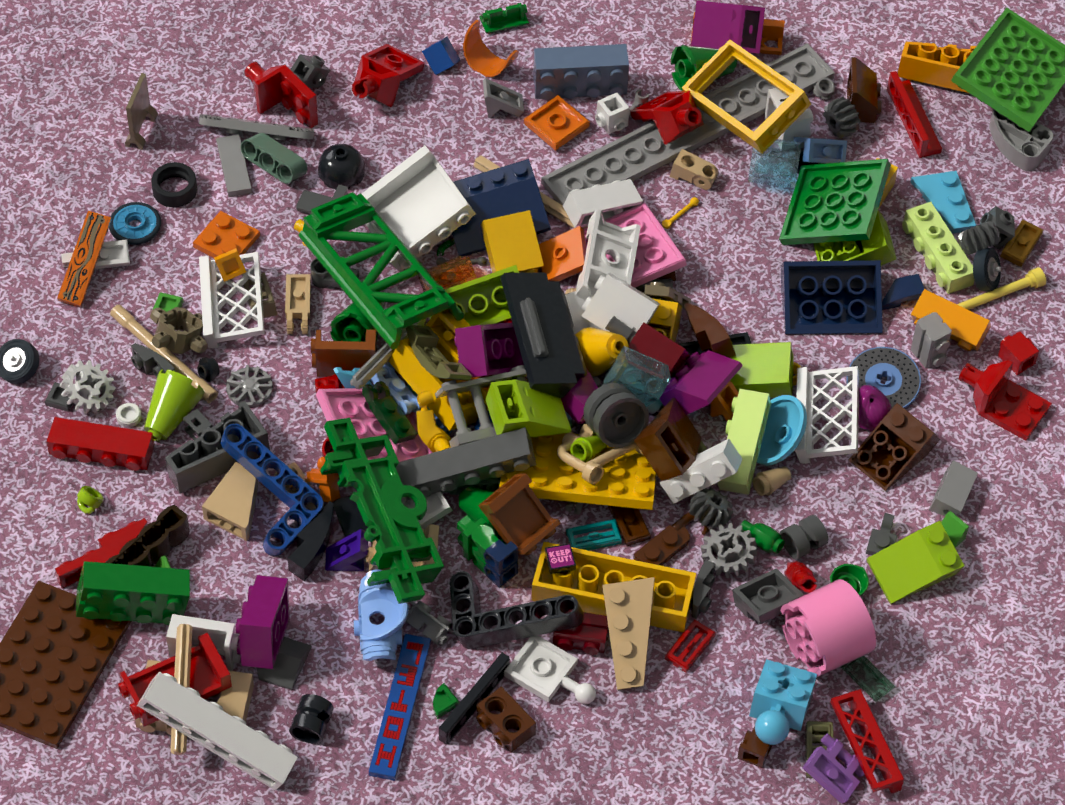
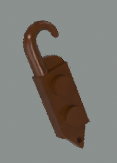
[633,513,710,566]

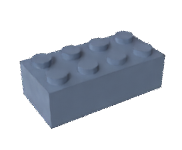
[533,44,629,100]

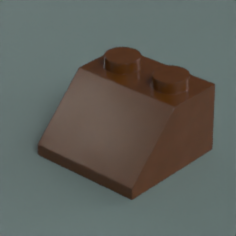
[847,57,882,123]

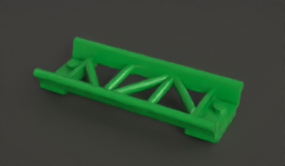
[298,192,465,349]

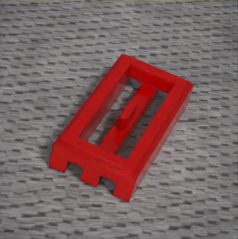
[665,619,716,673]

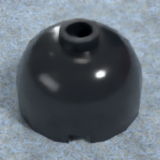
[318,144,365,190]

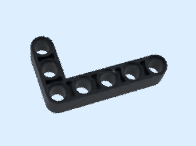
[449,571,584,649]

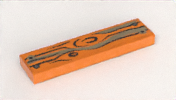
[57,211,111,307]

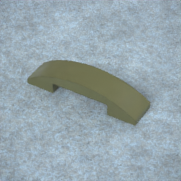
[406,325,472,380]

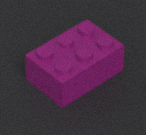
[455,322,522,378]
[236,575,290,669]

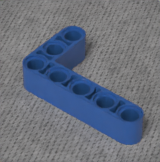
[221,424,323,556]

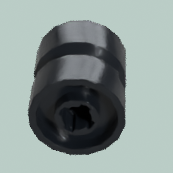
[289,694,334,745]

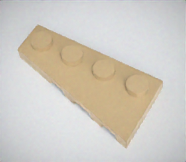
[602,577,655,690]

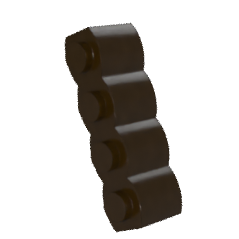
[105,505,190,567]

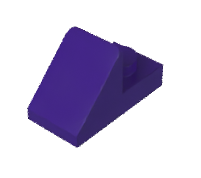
[325,529,369,571]

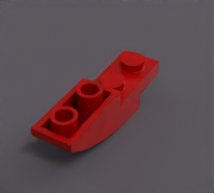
[55,518,148,588]

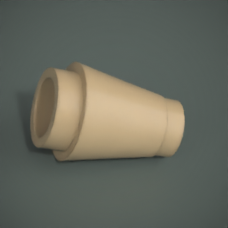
[753,466,791,496]

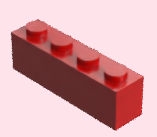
[46,417,155,471]

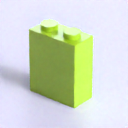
[730,342,794,398]

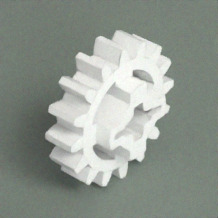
[60,360,115,414]

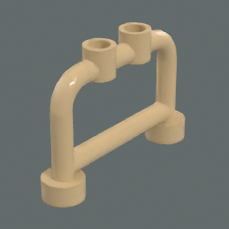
[557,423,643,484]

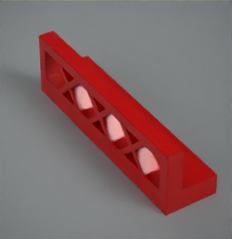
[887,71,942,158]
[830,689,904,794]

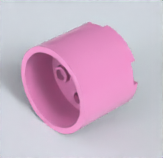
[780,579,876,677]

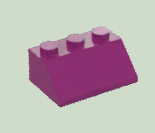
[657,350,743,415]

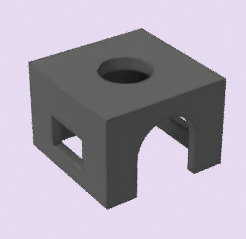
[183,409,213,440]

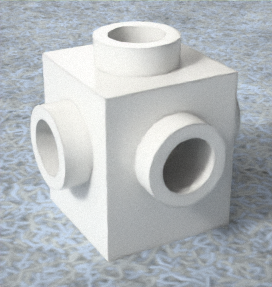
[595,93,630,135]

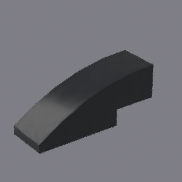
[288,501,334,581]

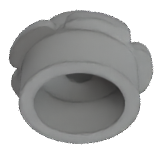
[813,77,835,100]

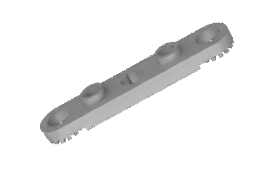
[199,114,315,140]

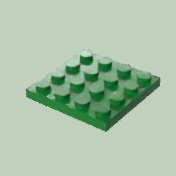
[779,159,891,245]

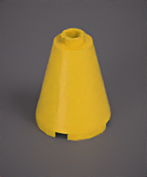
[574,327,629,377]

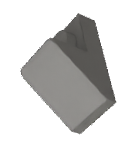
[483,78,524,118]

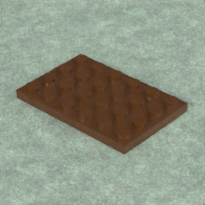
[0,580,132,749]

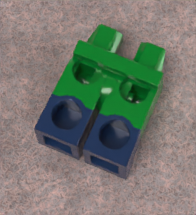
[457,515,518,588]

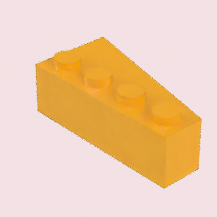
[898,41,976,93]

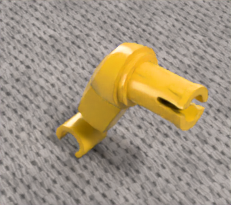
[416,390,451,453]

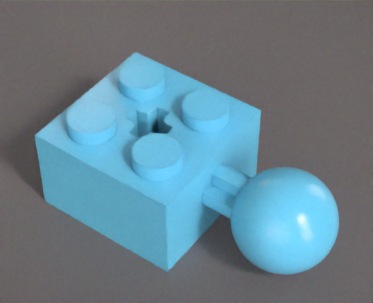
[749,659,817,745]

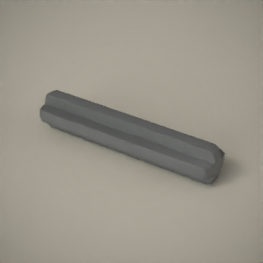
[520,298,549,357]

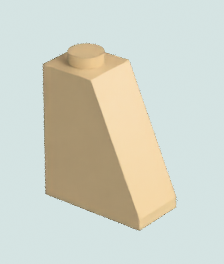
[202,462,258,541]

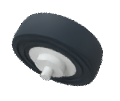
[0,339,39,384]

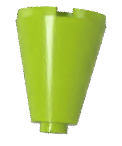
[144,369,205,442]

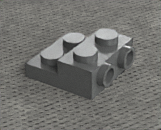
[732,568,804,624]

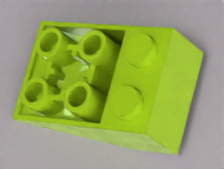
[813,210,897,265]
[485,379,572,437]

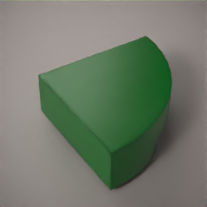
[433,683,459,719]

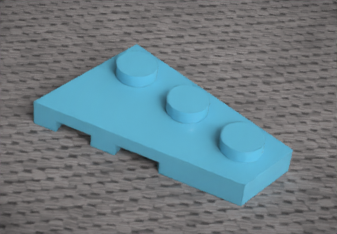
[910,171,976,234]

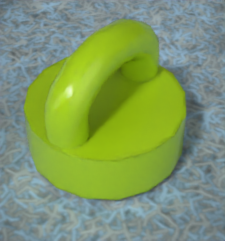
[77,486,104,514]

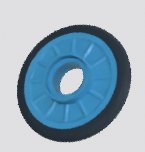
[109,202,161,245]

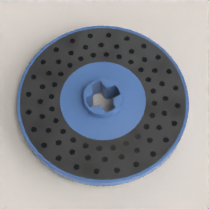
[846,347,921,409]

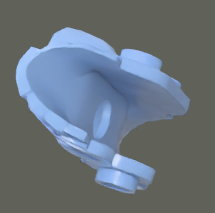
[353,569,409,661]

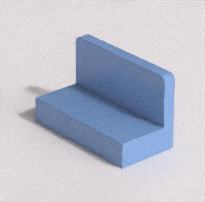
[794,137,847,163]

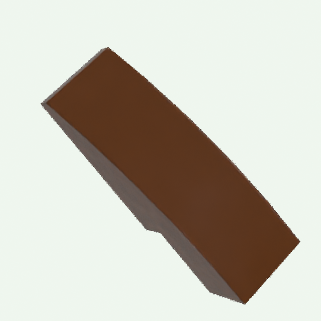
[683,303,736,358]

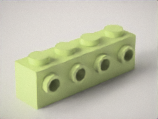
[902,202,974,294]
[717,389,771,495]

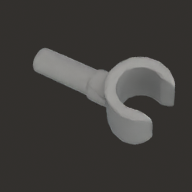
[629,89,649,116]

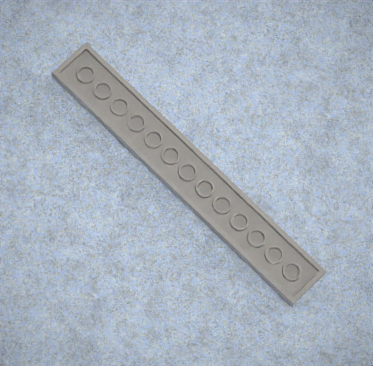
[541,43,835,205]

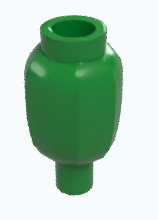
[741,520,785,554]

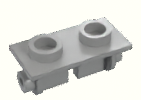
[405,600,455,646]

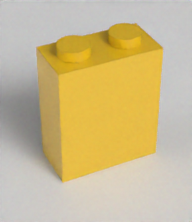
[480,210,544,273]

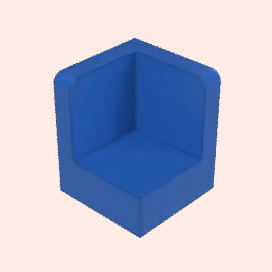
[422,36,460,75]

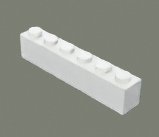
[137,672,298,790]

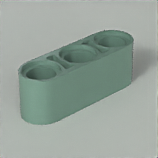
[241,133,307,183]

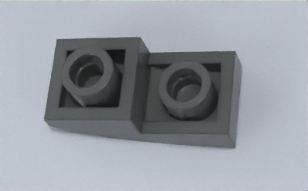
[131,343,175,378]
[691,560,716,619]

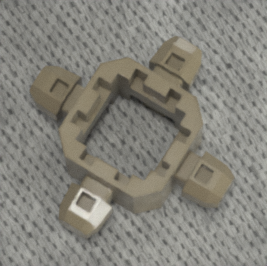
[150,307,208,354]

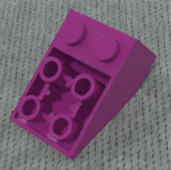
[691,0,765,54]

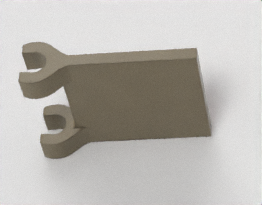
[125,73,158,150]

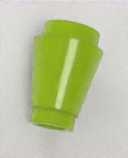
[570,436,606,462]

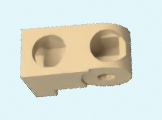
[669,149,718,190]

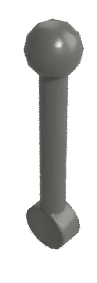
[436,256,487,267]

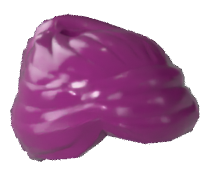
[851,384,892,432]

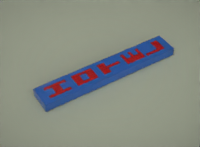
[369,634,431,781]

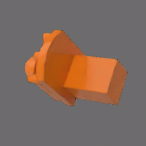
[305,457,340,502]

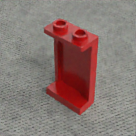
[118,632,232,727]

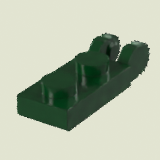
[362,381,418,444]

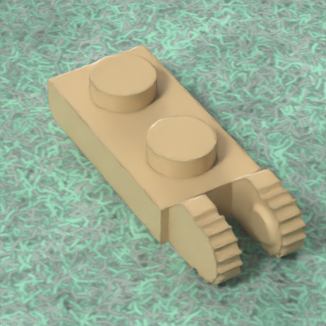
[285,274,311,334]

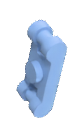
[370,362,421,415]

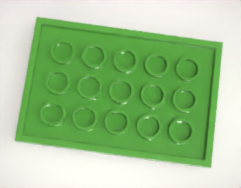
[951,8,1065,132]

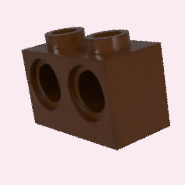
[476,686,536,753]

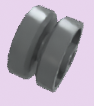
[584,382,649,448]

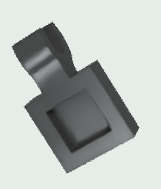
[866,513,897,555]

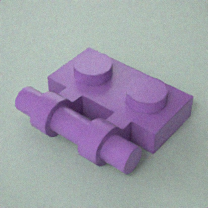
[802,733,864,804]

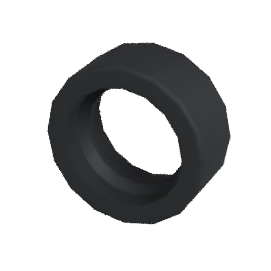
[151,162,197,208]

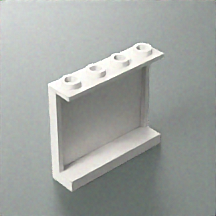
[362,145,476,272]

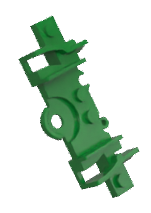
[320,418,444,604]

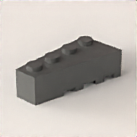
[165,400,270,494]

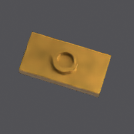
[1000,219,1044,267]

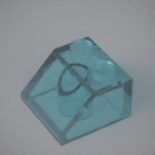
[748,139,802,189]
[601,346,671,407]

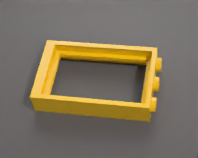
[682,40,811,154]

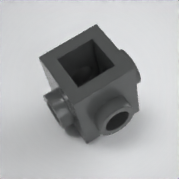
[290,54,331,89]
[980,206,1015,250]

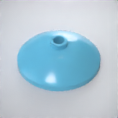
[757,395,807,466]

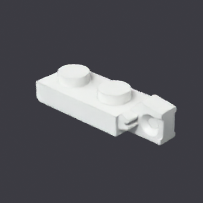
[61,240,130,269]

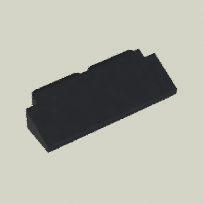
[500,272,588,398]

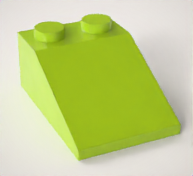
[866,521,964,604]

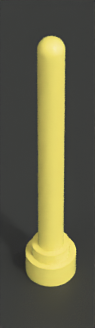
[957,267,1046,310]

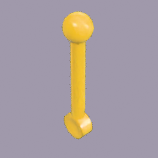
[662,197,699,229]

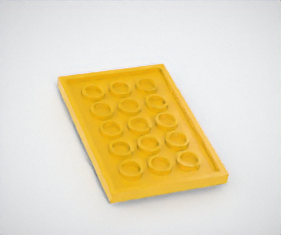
[499,433,656,510]

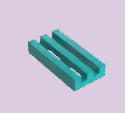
[566,519,622,551]

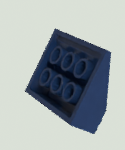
[452,159,551,257]
[780,260,883,334]

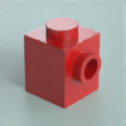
[998,331,1039,375]

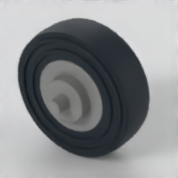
[973,248,1001,292]

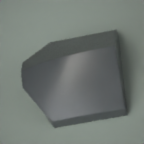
[256,637,312,690]

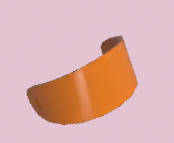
[463,19,519,77]

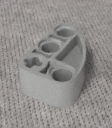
[989,109,1053,171]

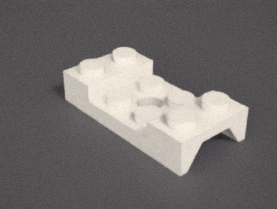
[575,209,641,300]

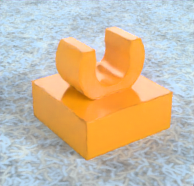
[214,248,246,282]

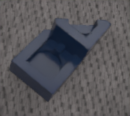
[882,274,925,310]

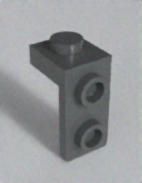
[296,185,348,214]

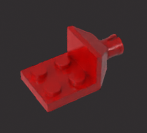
[352,44,425,107]
[244,62,318,128]
[630,90,704,145]
[958,360,1052,441]

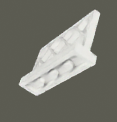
[199,252,265,348]
[795,366,859,464]

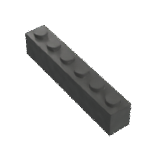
[396,428,537,504]

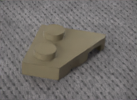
[644,282,691,308]

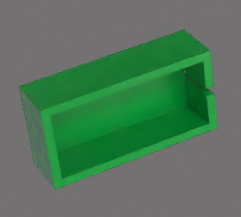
[76,561,190,625]

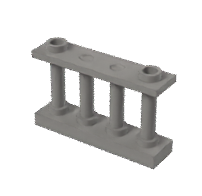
[435,365,527,448]

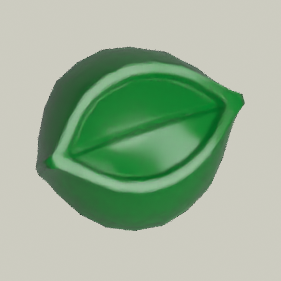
[830,564,869,597]

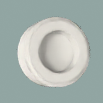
[116,403,142,428]

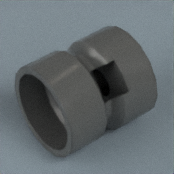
[780,514,829,560]

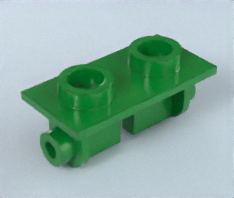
[479,3,529,34]

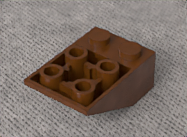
[634,398,702,481]
[848,403,940,491]

